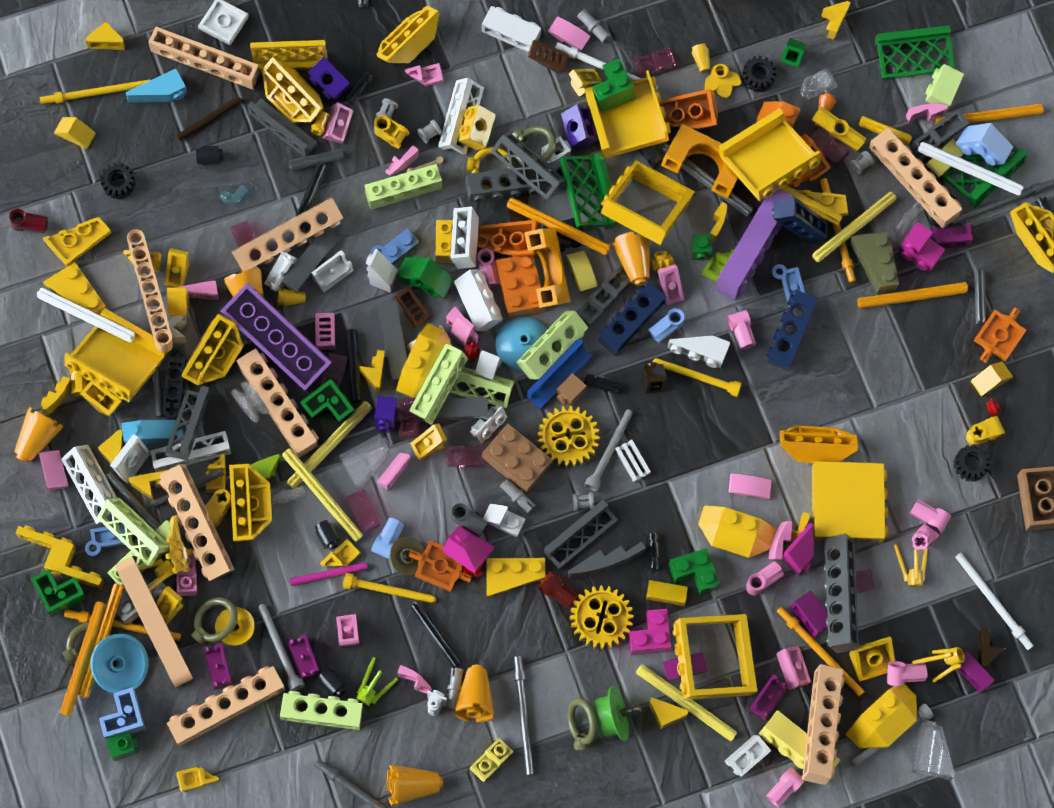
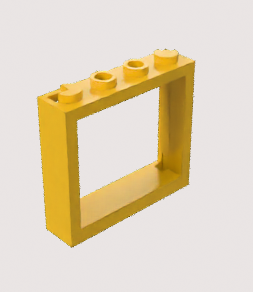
[601,160,695,245]
[672,614,757,700]

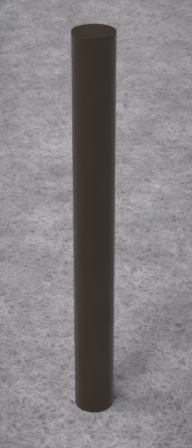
[176,96,242,141]

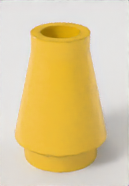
[691,44,711,72]
[277,289,306,307]

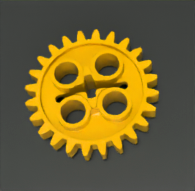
[537,405,600,468]
[570,585,634,650]

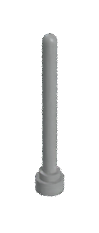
[584,409,633,492]
[259,604,305,691]
[852,704,934,766]

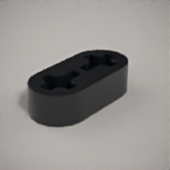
[638,146,662,169]

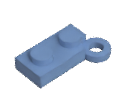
[371,228,419,265]
[772,264,805,308]
[85,524,126,557]

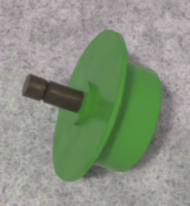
[594,686,642,741]

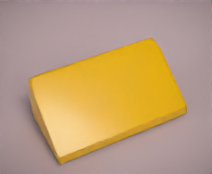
[646,580,688,606]

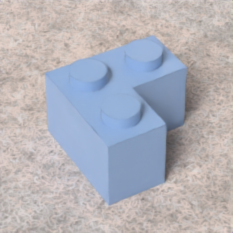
[956,123,1013,166]
[99,687,146,739]

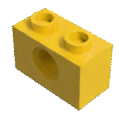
[458,105,496,151]
[436,220,454,264]

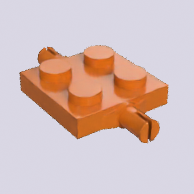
[974,308,1026,363]
[408,540,472,592]

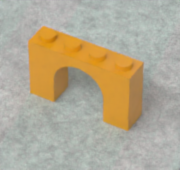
[661,124,738,199]
[524,228,571,308]

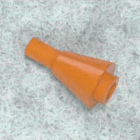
[814,93,837,128]

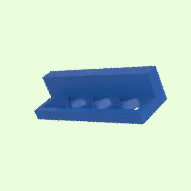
[527,338,593,411]

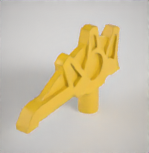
[166,515,193,574]

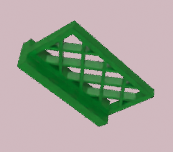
[875,25,955,80]
[942,143,1027,209]
[559,153,618,229]

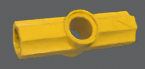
[812,106,867,152]

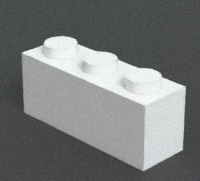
[482,6,541,52]
[451,207,479,269]
[454,270,503,331]

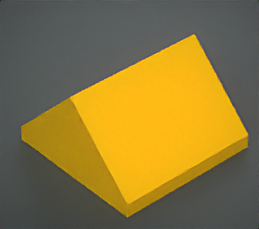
[849,637,895,682]

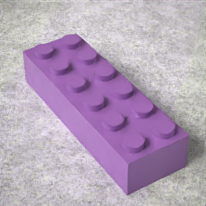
[715,189,793,300]
[221,283,332,390]

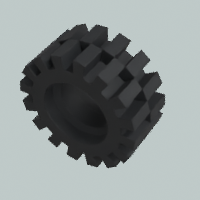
[742,56,777,92]
[100,163,136,199]
[953,444,991,482]

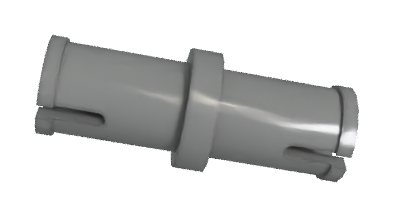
[577,9,611,43]
[500,478,536,514]
[447,668,464,709]

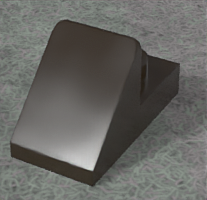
[978,628,1005,668]

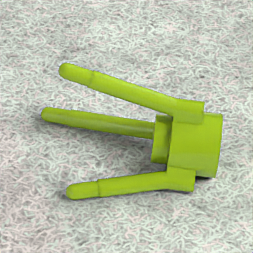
[356,657,398,706]

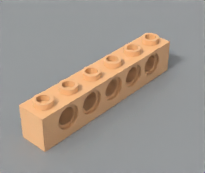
[148,27,260,90]
[869,128,962,229]
[231,198,343,271]
[236,349,319,458]
[160,464,235,581]
[802,664,845,785]
[167,666,285,747]

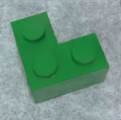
[592,58,636,112]
[396,256,454,298]
[300,379,356,422]
[669,548,720,595]
[31,569,87,617]

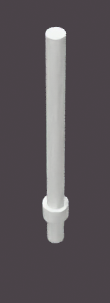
[555,42,659,92]
[955,553,1034,650]

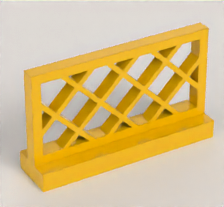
[250,40,327,72]

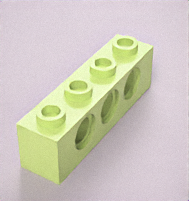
[365,164,442,210]
[516,311,588,379]
[280,691,363,730]

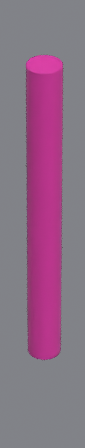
[290,562,368,586]

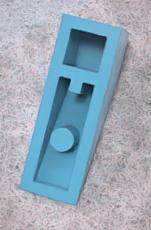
[126,69,187,103]
[121,420,184,445]

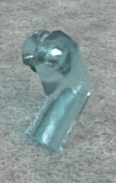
[220,185,248,204]

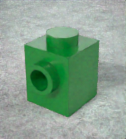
[781,38,807,67]
[691,234,712,261]
[106,732,139,761]

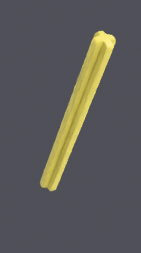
[812,192,897,262]
[287,401,372,489]
[282,448,363,542]
[636,665,737,741]

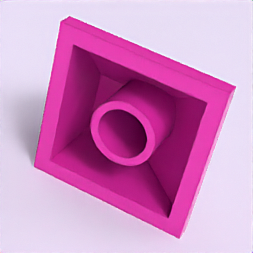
[781,522,814,575]
[442,526,495,573]

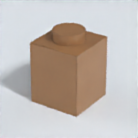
[556,373,587,407]

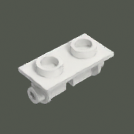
[264,251,298,292]
[470,405,507,444]
[427,690,447,716]

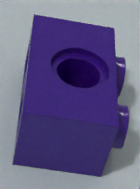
[308,57,351,101]
[561,104,598,149]
[374,396,398,433]

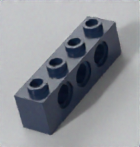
[772,197,827,243]
[599,282,666,356]
[766,290,818,371]

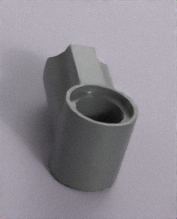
[451,503,489,537]

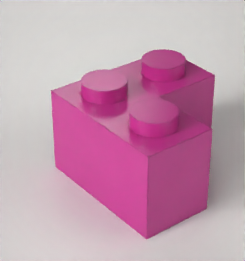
[899,222,945,273]
[629,609,671,655]

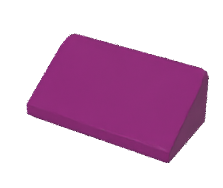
[958,652,994,693]

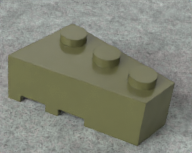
[849,231,899,294]

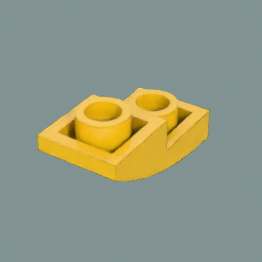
[41,376,71,415]

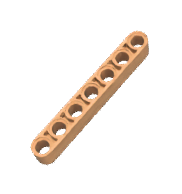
[127,229,173,353]
[114,557,193,688]

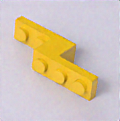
[16,525,104,590]

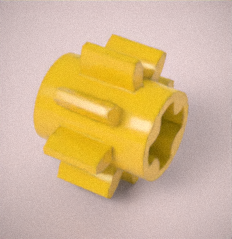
[650,251,674,273]

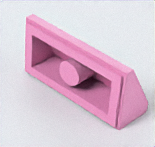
[322,102,353,144]
[39,450,69,492]
[377,453,411,491]
[776,646,812,690]

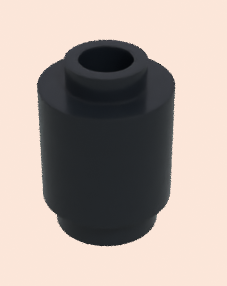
[196,145,224,166]
[315,520,341,550]
[318,668,347,697]

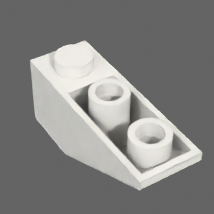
[366,249,398,293]
[667,335,730,368]

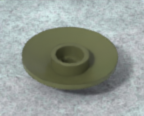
[389,537,424,576]

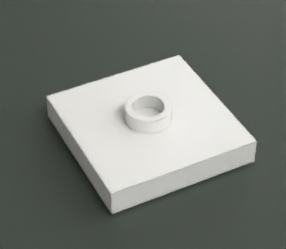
[198,0,249,45]
[110,434,151,483]

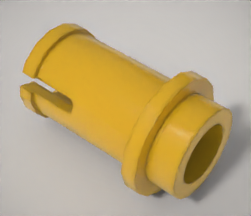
[311,111,330,136]

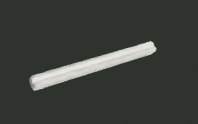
[918,142,1024,195]
[37,288,136,342]

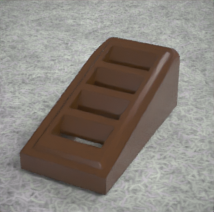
[528,40,569,73]
[392,286,431,328]

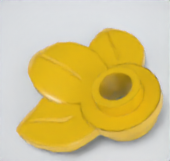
[704,64,741,99]

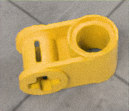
[374,115,410,149]
[966,416,1006,446]
[205,489,231,528]

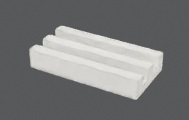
[615,440,651,482]

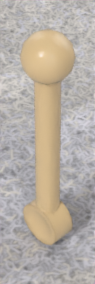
[407,156,443,172]

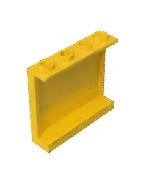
[584,70,671,159]
[719,108,821,201]
[65,308,168,402]
[812,461,888,543]

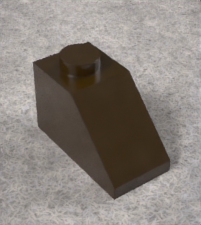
[643,362,667,393]

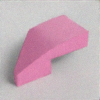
[405,63,444,86]
[385,145,419,176]
[398,665,432,694]

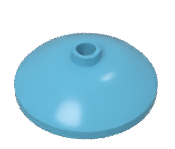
[495,316,548,372]
[91,634,149,693]

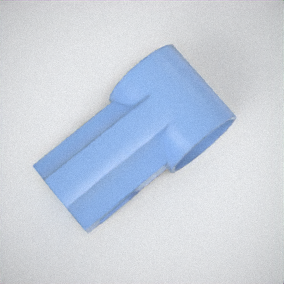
[648,308,684,343]
[371,518,404,559]

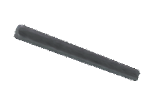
[661,144,753,216]

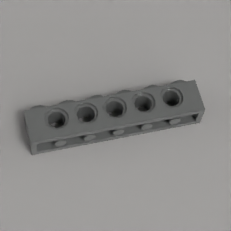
[465,161,580,203]
[823,533,859,653]

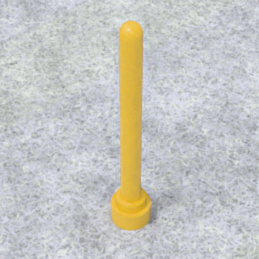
[653,358,742,397]
[343,573,436,603]

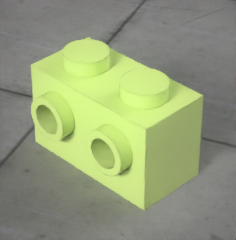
[925,64,964,107]

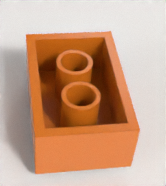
[496,255,545,320]

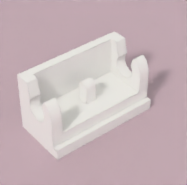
[311,250,354,293]
[724,735,771,777]

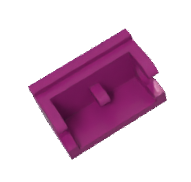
[930,224,973,248]
[789,591,828,638]
[288,634,320,681]
[204,643,233,690]
[749,674,788,721]

